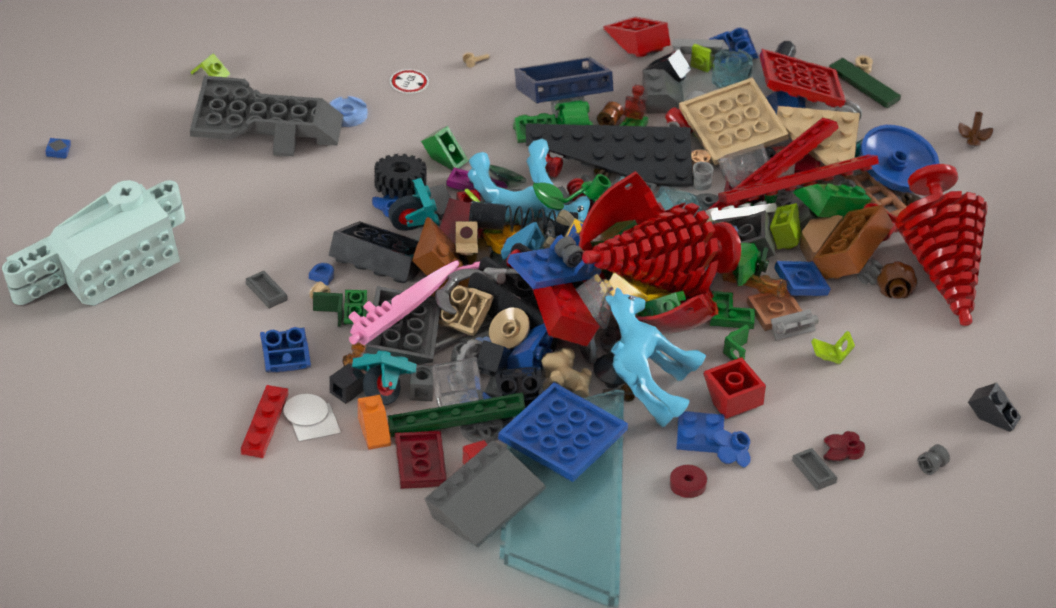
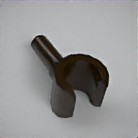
[603,384,635,402]

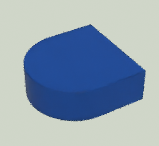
[309,263,334,285]

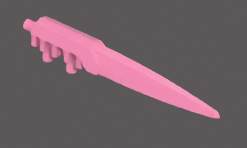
[348,260,459,345]

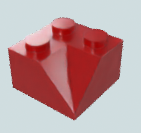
[703,357,766,419]

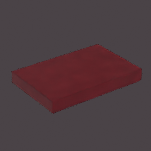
[395,431,447,489]

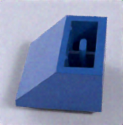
[507,324,553,372]

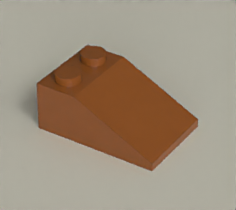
[412,217,464,276]

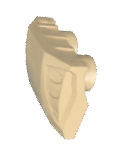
[438,285,494,336]

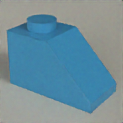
[501,222,544,260]

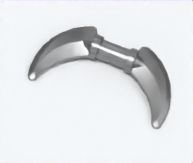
[435,269,483,315]

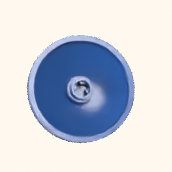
[859,125,940,193]

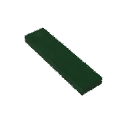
[829,57,901,108]

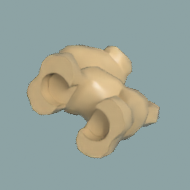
[541,348,592,400]

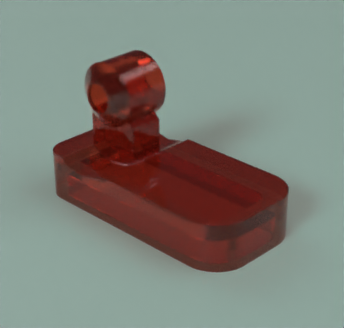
[623,84,645,119]

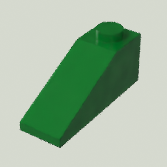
[732,243,761,286]

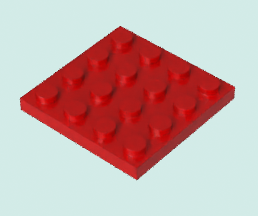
[759,49,846,108]

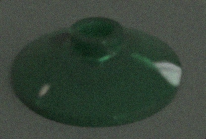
[489,165,527,187]

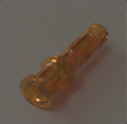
[722,272,787,298]

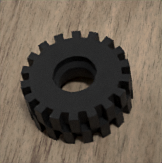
[374,154,427,199]

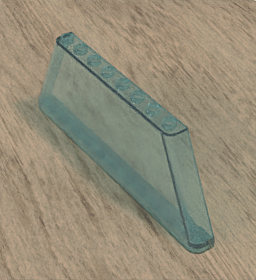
[499,390,624,608]

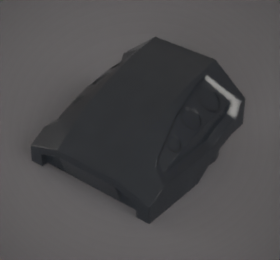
[496,367,543,421]

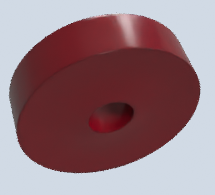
[669,465,707,498]

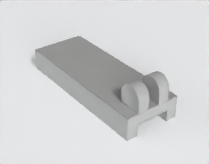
[672,39,729,57]

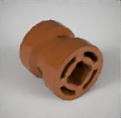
[597,101,624,126]

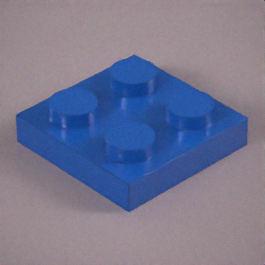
[774,261,831,296]
[676,411,724,453]

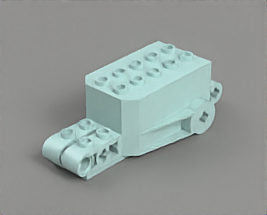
[2,180,186,306]

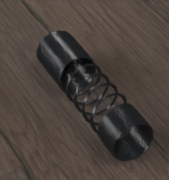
[469,201,578,237]

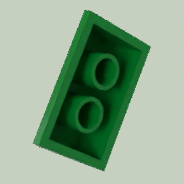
[793,183,871,219]

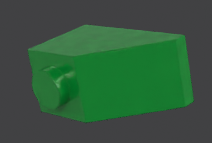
[421,126,469,170]

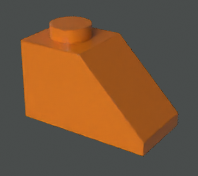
[358,395,391,450]

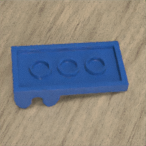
[507,232,602,289]

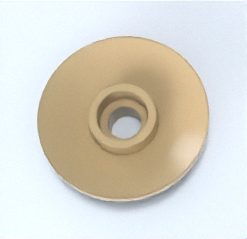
[489,308,530,349]

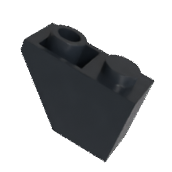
[968,383,1021,432]

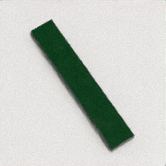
[388,393,525,437]

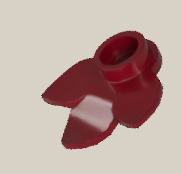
[823,431,866,461]

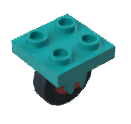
[389,178,440,231]
[352,351,417,406]

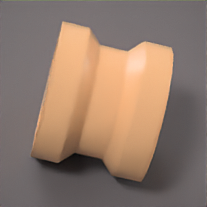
[691,150,711,173]

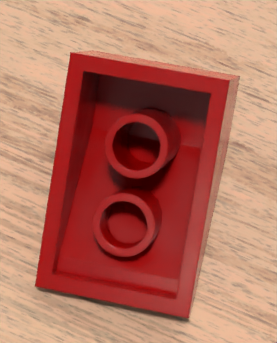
[603,16,671,57]

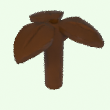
[958,111,994,146]

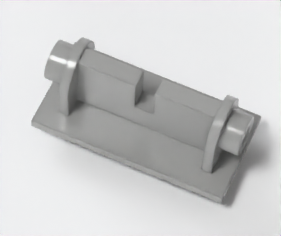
[770,309,819,340]

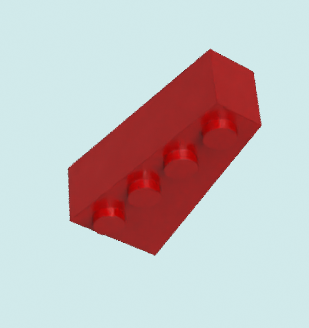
[532,282,600,346]

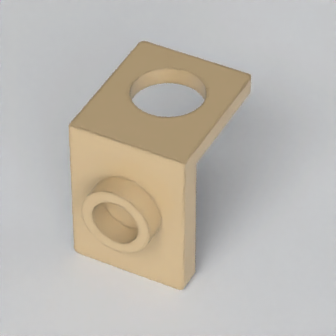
[455,221,478,255]

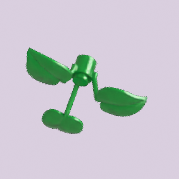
[533,174,611,210]

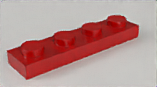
[241,385,289,458]

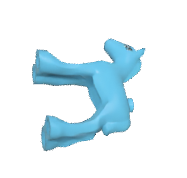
[467,139,590,225]
[605,288,706,427]

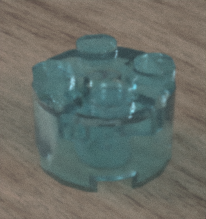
[712,49,753,89]

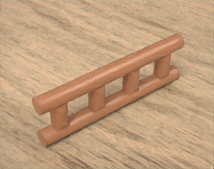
[844,171,907,217]

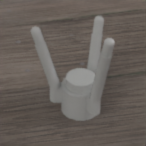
[483,267,521,299]

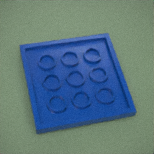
[498,383,628,482]

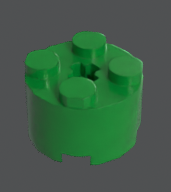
[555,100,593,125]

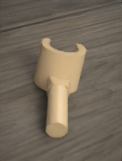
[463,52,489,68]

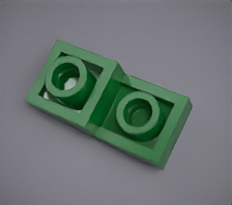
[344,290,367,324]

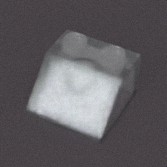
[718,143,769,188]
[432,357,484,407]

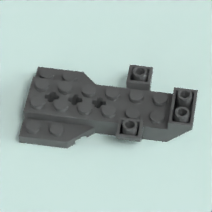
[190,76,343,156]

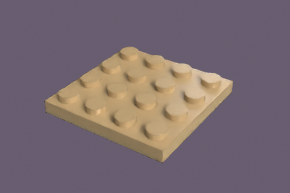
[679,77,789,166]

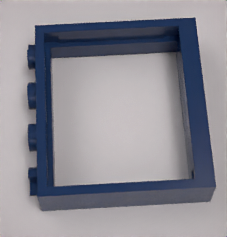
[514,57,614,104]

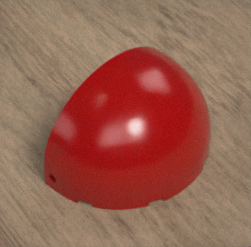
[578,171,718,334]

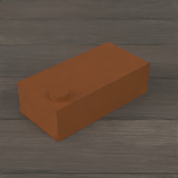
[813,205,894,280]

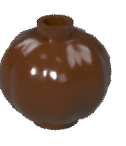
[877,261,918,299]

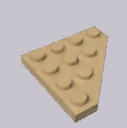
[777,106,860,175]

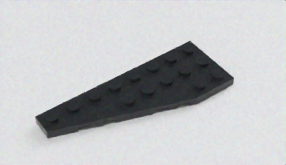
[525,124,692,187]

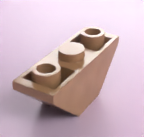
[800,215,842,265]

